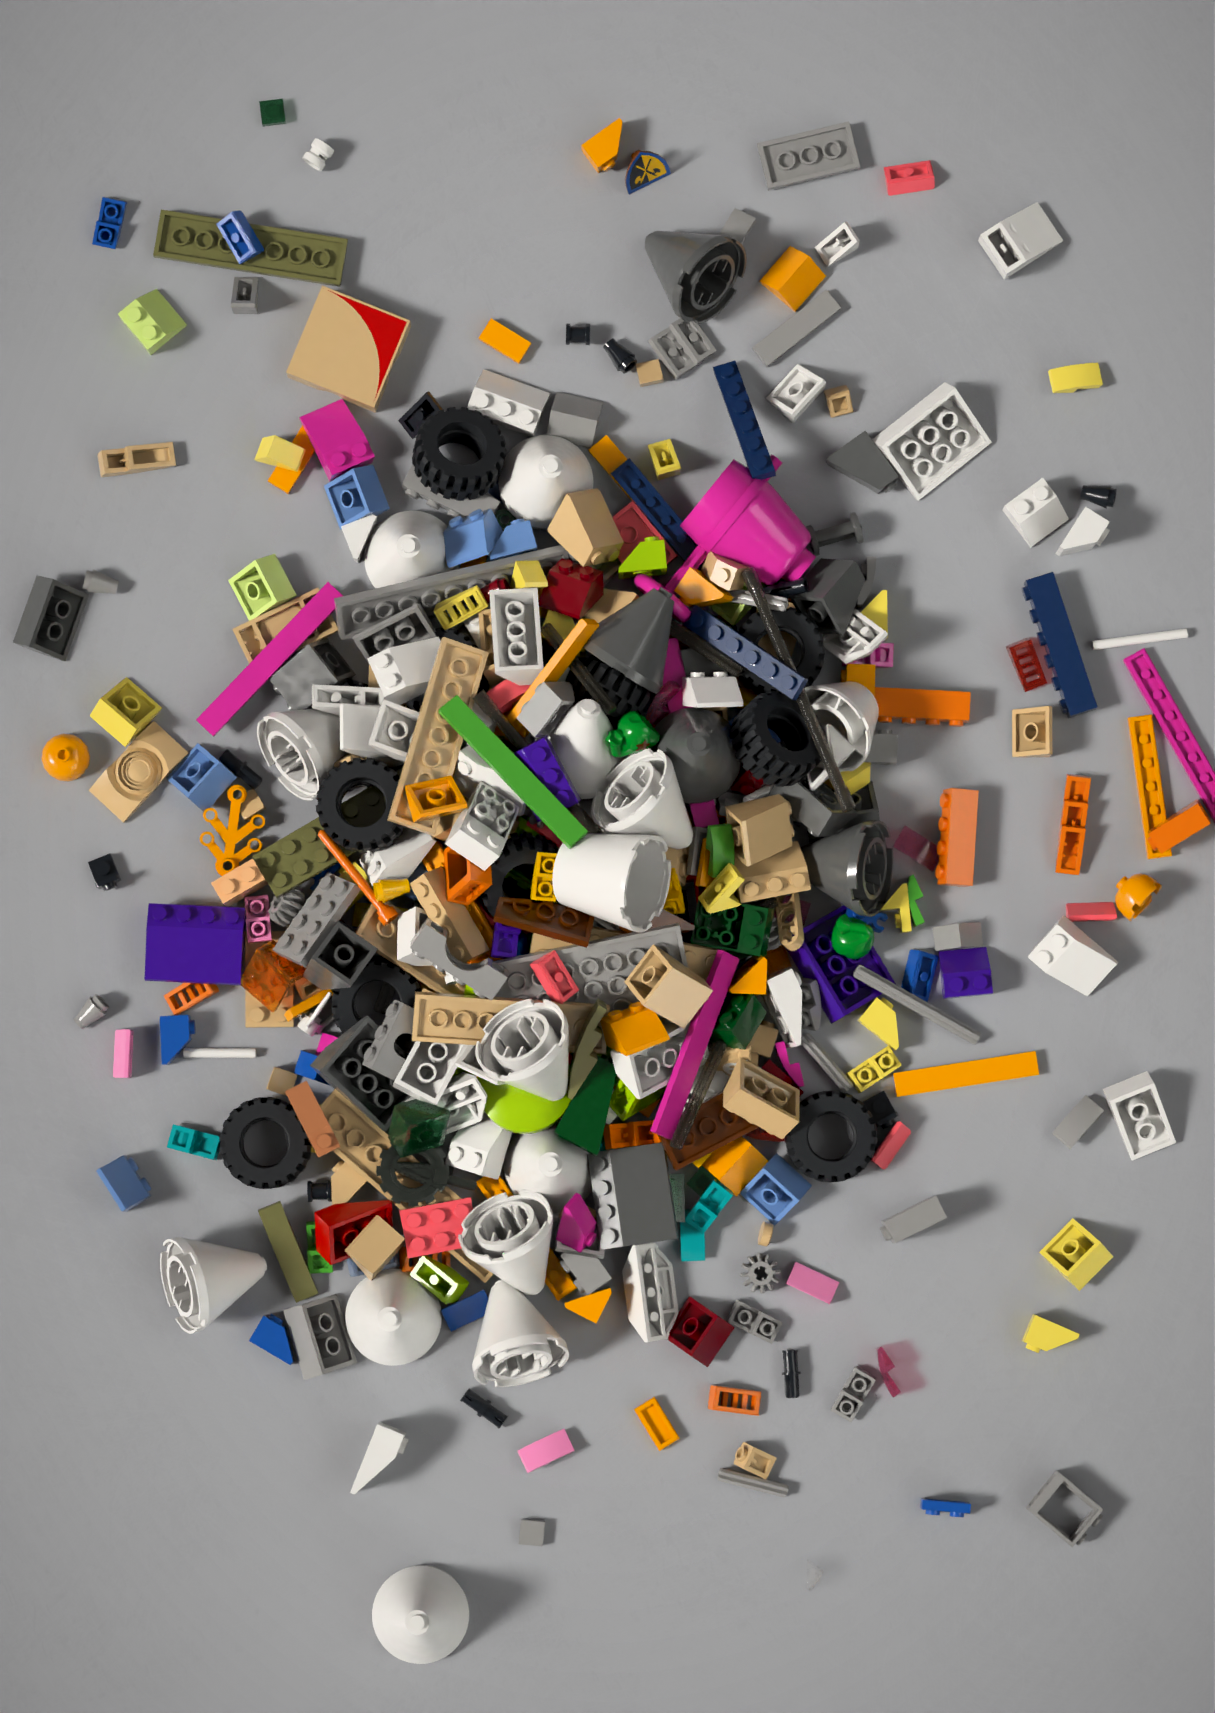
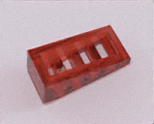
[1006,638,1047,692]

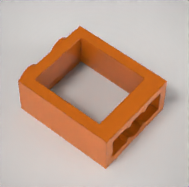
[444,847,492,906]

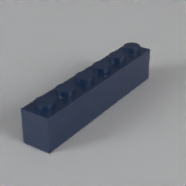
[1022,572,1098,718]

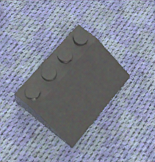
[310,1015,411,1132]
[587,1143,679,1250]

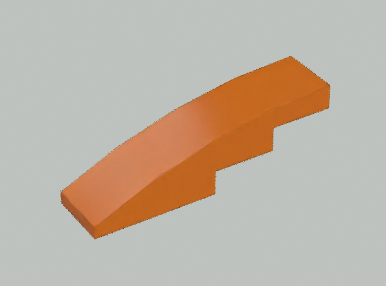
[1055,774,1091,875]
[603,1120,661,1150]

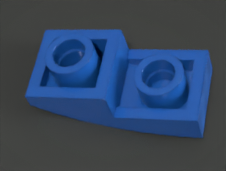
[92,197,127,249]

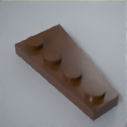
[493,897,595,948]

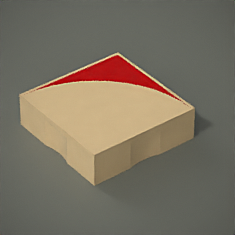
[286,285,411,413]

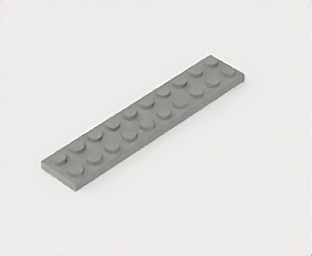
[334,545,569,640]

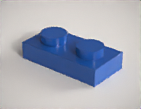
[920,1498,971,1517]

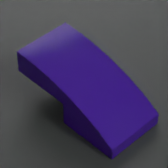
[490,922,521,959]

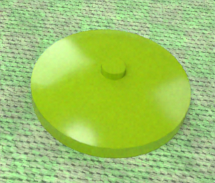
[478,1063,572,1134]

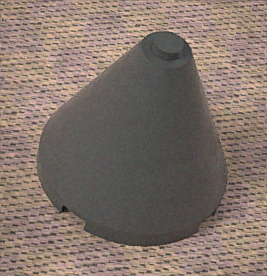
[645,231,747,324]
[583,587,674,694]
[651,707,742,804]
[800,820,893,917]

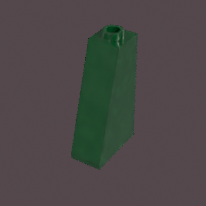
[554,1054,616,1157]

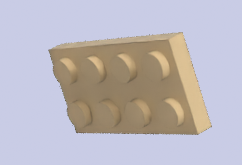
[245,931,294,1028]

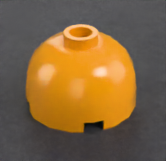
[42,733,90,782]
[1115,873,1162,921]

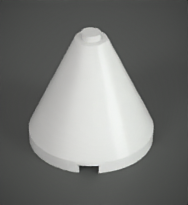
[498,435,593,530]
[364,511,459,588]
[533,699,627,799]
[257,709,346,801]
[591,748,693,849]
[475,999,569,1101]
[503,1119,592,1213]
[458,1190,553,1295]
[160,1237,267,1334]
[345,1269,442,1366]
[472,1280,569,1387]
[372,1565,469,1664]

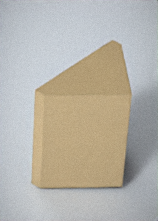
[1012,706,1052,757]
[345,1215,405,1280]

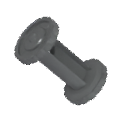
[806,512,864,556]

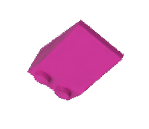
[299,399,375,482]

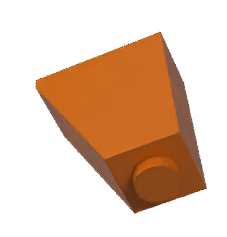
[1147,799,1211,854]

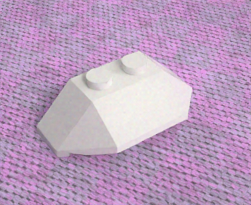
[822,608,888,664]
[395,1072,488,1136]
[622,1243,679,1342]

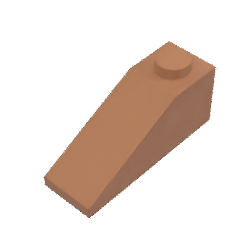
[285,1081,340,1158]

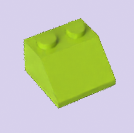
[618,536,667,579]

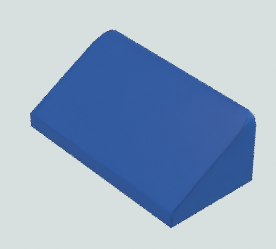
[216,210,264,264]
[901,949,939,1002]
[440,1289,488,1332]

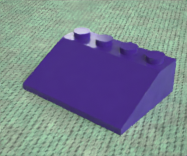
[144,903,246,985]
[786,905,896,1024]

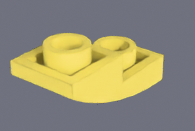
[1048,363,1103,393]
[846,1045,902,1093]

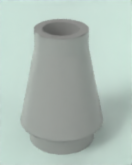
[82,569,119,594]
[74,994,109,1029]

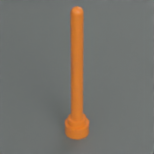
[318,830,399,926]

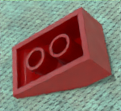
[314,1200,393,1265]

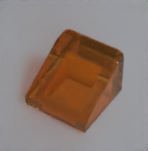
[763,945,791,975]

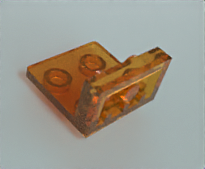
[241,940,306,1012]

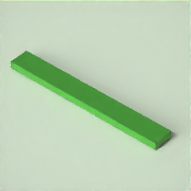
[438,695,588,849]

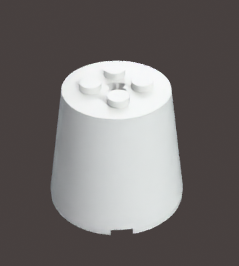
[552,833,671,933]

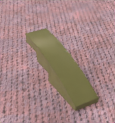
[567,998,607,1099]
[258,1201,318,1303]

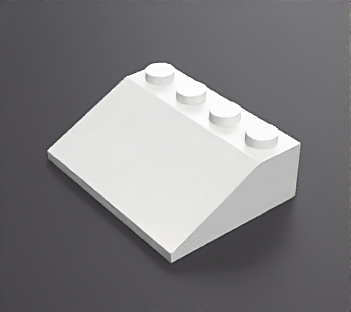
[872,382,992,501]

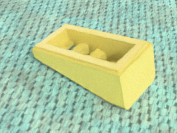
[434,585,489,630]

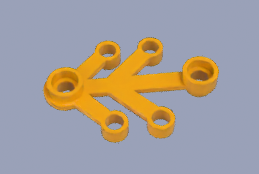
[199,784,265,876]

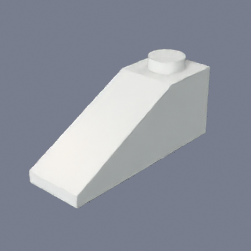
[312,684,384,716]

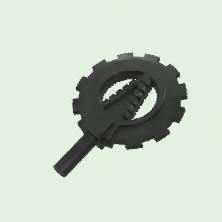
[376,1134,477,1207]

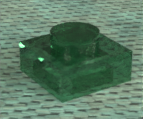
[259,99,286,127]
[686,1166,720,1197]

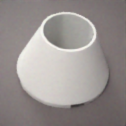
[798,681,879,774]

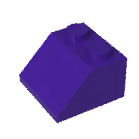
[938,947,993,999]

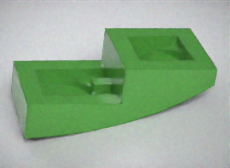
[706,823,734,878]
[907,874,925,927]
[306,1221,333,1274]

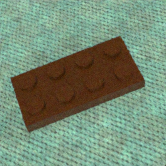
[657,1090,759,1171]

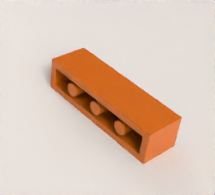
[875,687,971,727]
[935,788,979,887]

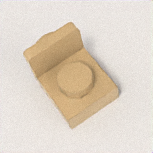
[734,1442,776,1480]

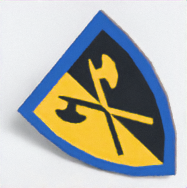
[625,150,671,194]

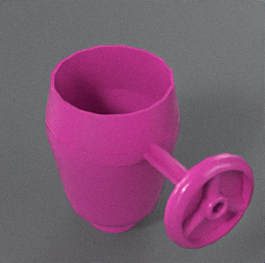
[634,454,816,624]

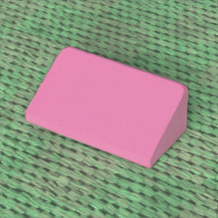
[113,1029,134,1078]
[786,1262,839,1304]

